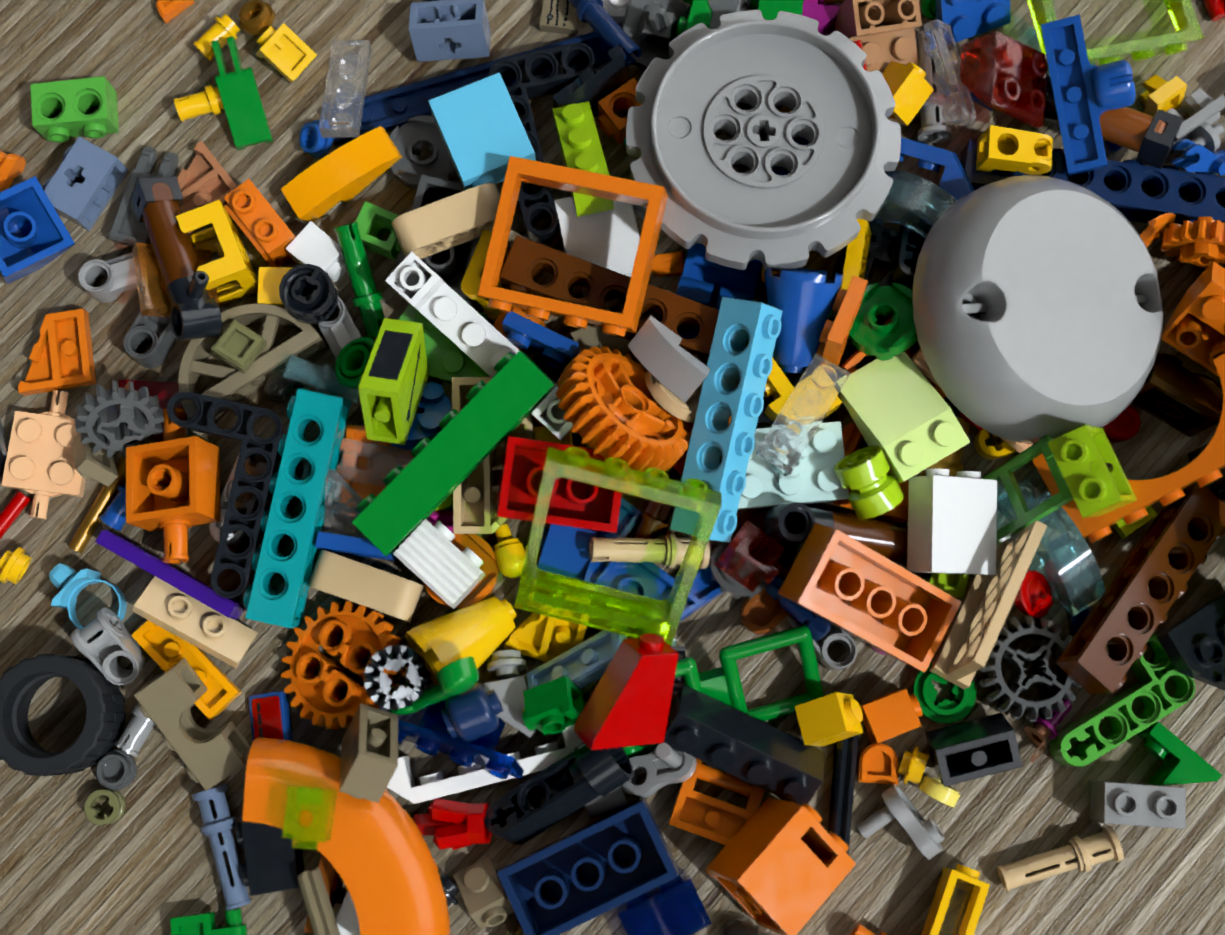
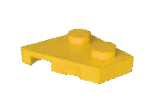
[503,594,593,662]

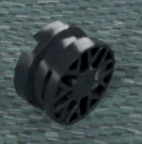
[279,264,338,324]

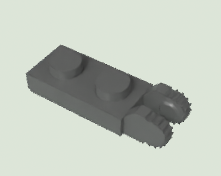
[109,146,179,249]

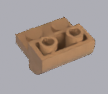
[835,0,922,72]

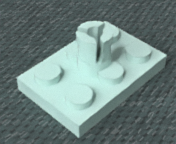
[738,421,849,510]

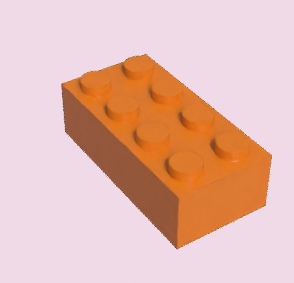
[778,523,962,673]

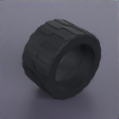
[0,654,126,777]

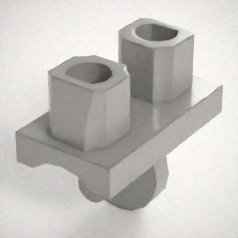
[1167,88,1225,156]

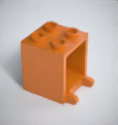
[706,797,856,935]

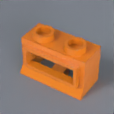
[223,179,295,267]

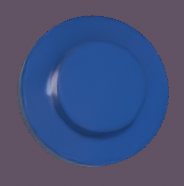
[299,120,333,158]

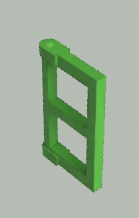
[981,435,1074,546]

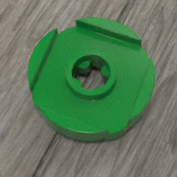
[848,283,918,361]

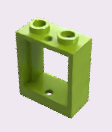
[1047,425,1137,518]

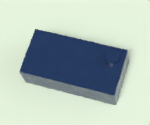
[497,798,679,935]

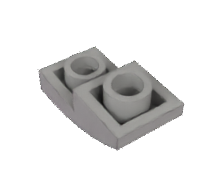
[628,315,711,402]

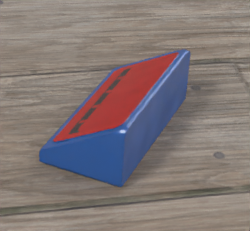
[248,691,293,742]

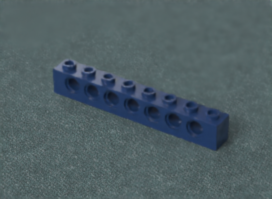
[960,137,1225,225]

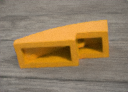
[281,126,402,222]

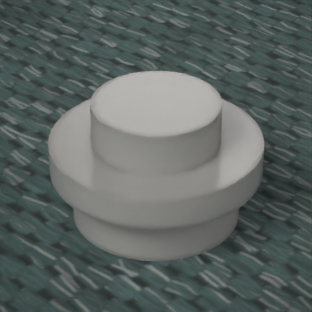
[487,650,526,680]

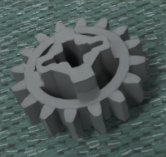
[75,380,164,458]

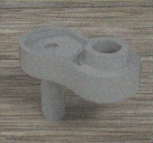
[621,743,697,799]
[857,784,945,860]

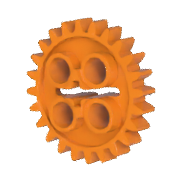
[281,601,403,730]

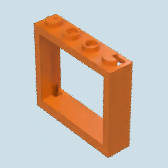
[478,156,668,337]

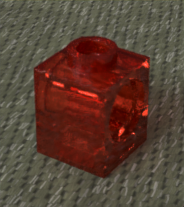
[715,520,785,592]

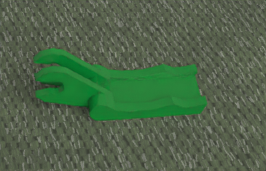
[212,37,274,150]

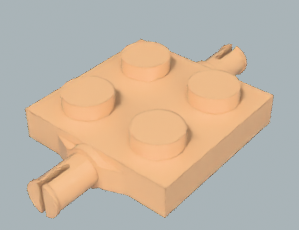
[1,390,86,520]

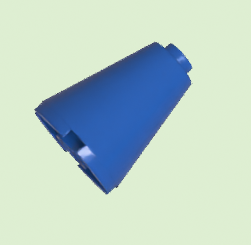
[764,267,844,373]

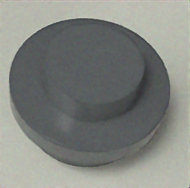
[96,750,137,790]

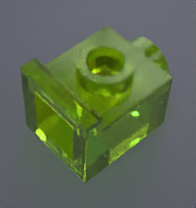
[282,785,337,849]

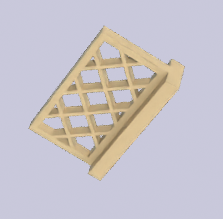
[929,520,1047,689]

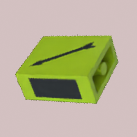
[358,318,429,445]

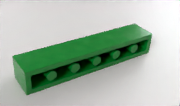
[352,350,557,556]

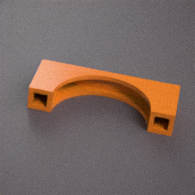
[1032,353,1225,543]

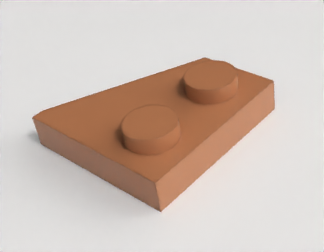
[177,141,238,236]

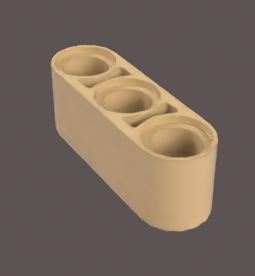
[392,183,500,259]
[307,549,424,623]

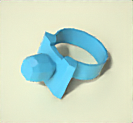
[48,563,127,634]

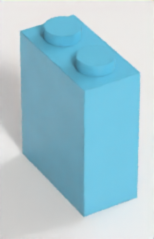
[428,72,536,191]

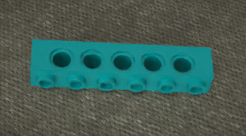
[243,388,352,629]

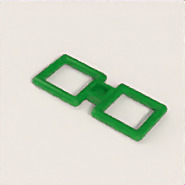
[623,625,824,759]

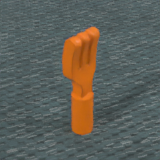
[650,251,685,277]

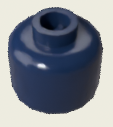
[441,683,504,742]

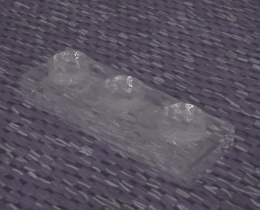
[319,40,372,138]
[756,354,850,474]

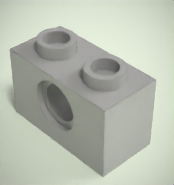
[1089,780,1186,829]

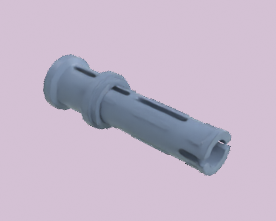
[191,784,251,910]

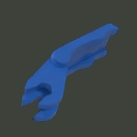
[1171,139,1225,176]

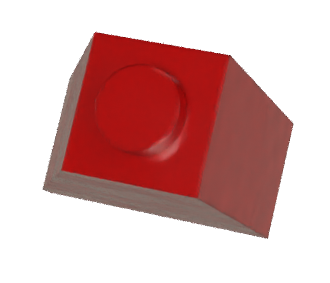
[574,633,679,750]

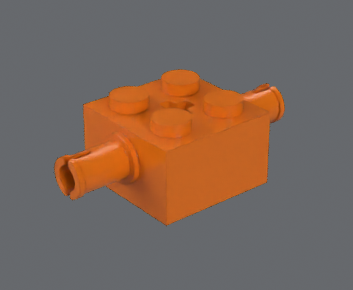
[126,408,221,564]

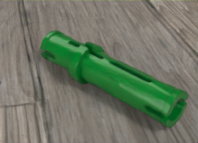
[333,222,385,338]

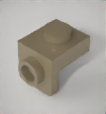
[71,434,118,487]
[453,856,514,929]

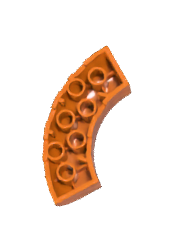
[242,737,450,935]

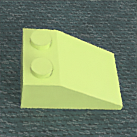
[832,352,970,483]

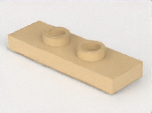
[132,576,258,668]

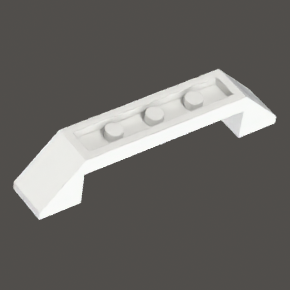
[385,251,573,440]
[387,701,588,804]

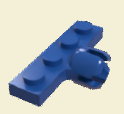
[1041,14,1136,175]

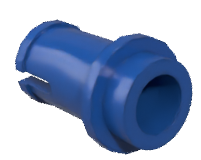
[99,482,126,531]

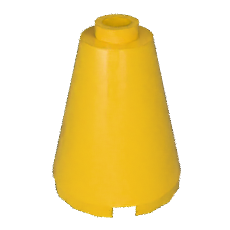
[405,596,517,686]

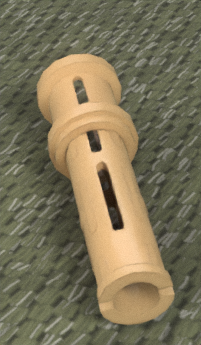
[589,533,710,569]
[997,826,1124,891]

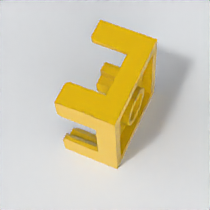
[176,199,258,307]

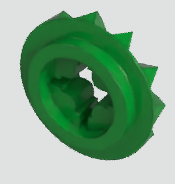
[912,662,976,723]

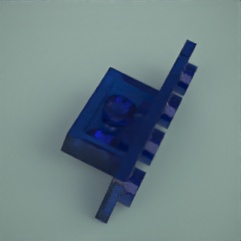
[398,700,524,779]

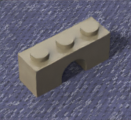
[134,658,251,791]

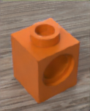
[596,78,642,144]
[860,689,923,744]

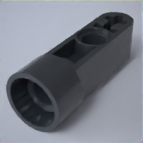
[484,742,634,845]

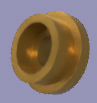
[239,0,275,35]

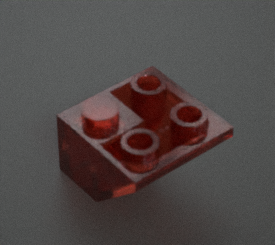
[959,31,1048,128]

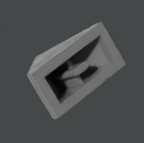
[481,675,536,738]

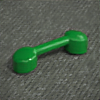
[388,656,479,715]

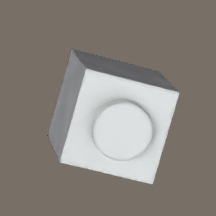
[285,221,347,282]

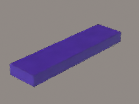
[95,530,245,620]

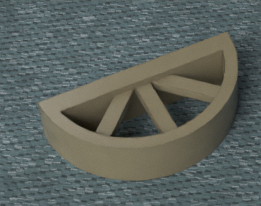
[178,304,328,420]

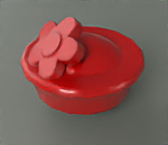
[1014,570,1053,618]

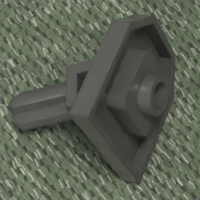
[621,0,687,69]

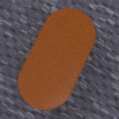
[740,568,791,634]

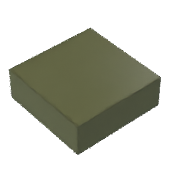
[211,319,267,374]

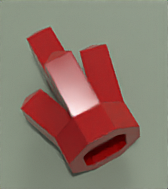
[412,798,492,850]

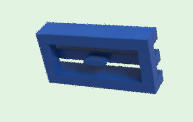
[315,532,400,562]

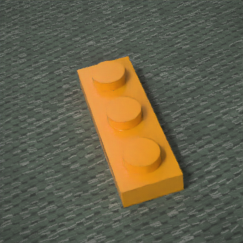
[131,620,242,720]

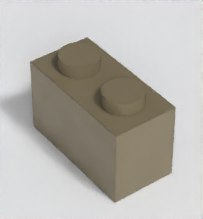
[339,703,398,803]

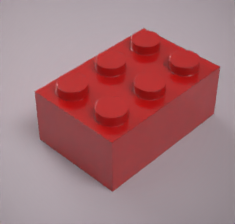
[494,436,625,533]

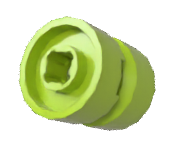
[834,446,904,519]

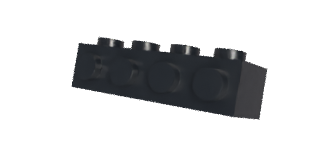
[664,684,824,805]

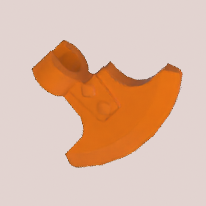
[1139,213,1176,247]

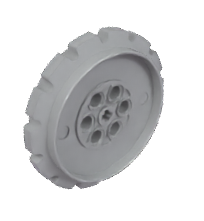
[626,10,901,271]

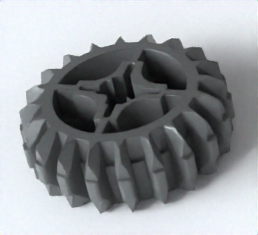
[976,615,1081,722]

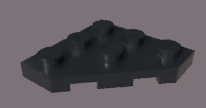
[1157,590,1225,691]

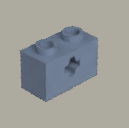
[408,0,491,62]
[43,137,129,232]

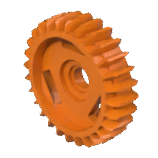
[556,346,691,478]

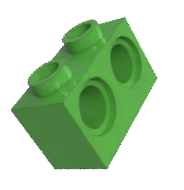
[30,76,119,142]

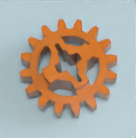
[1161,216,1225,268]

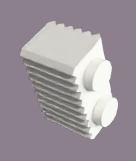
[393,519,486,609]

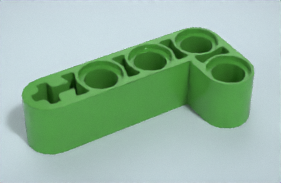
[1049,635,1195,767]

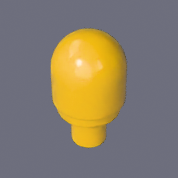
[493,524,528,578]

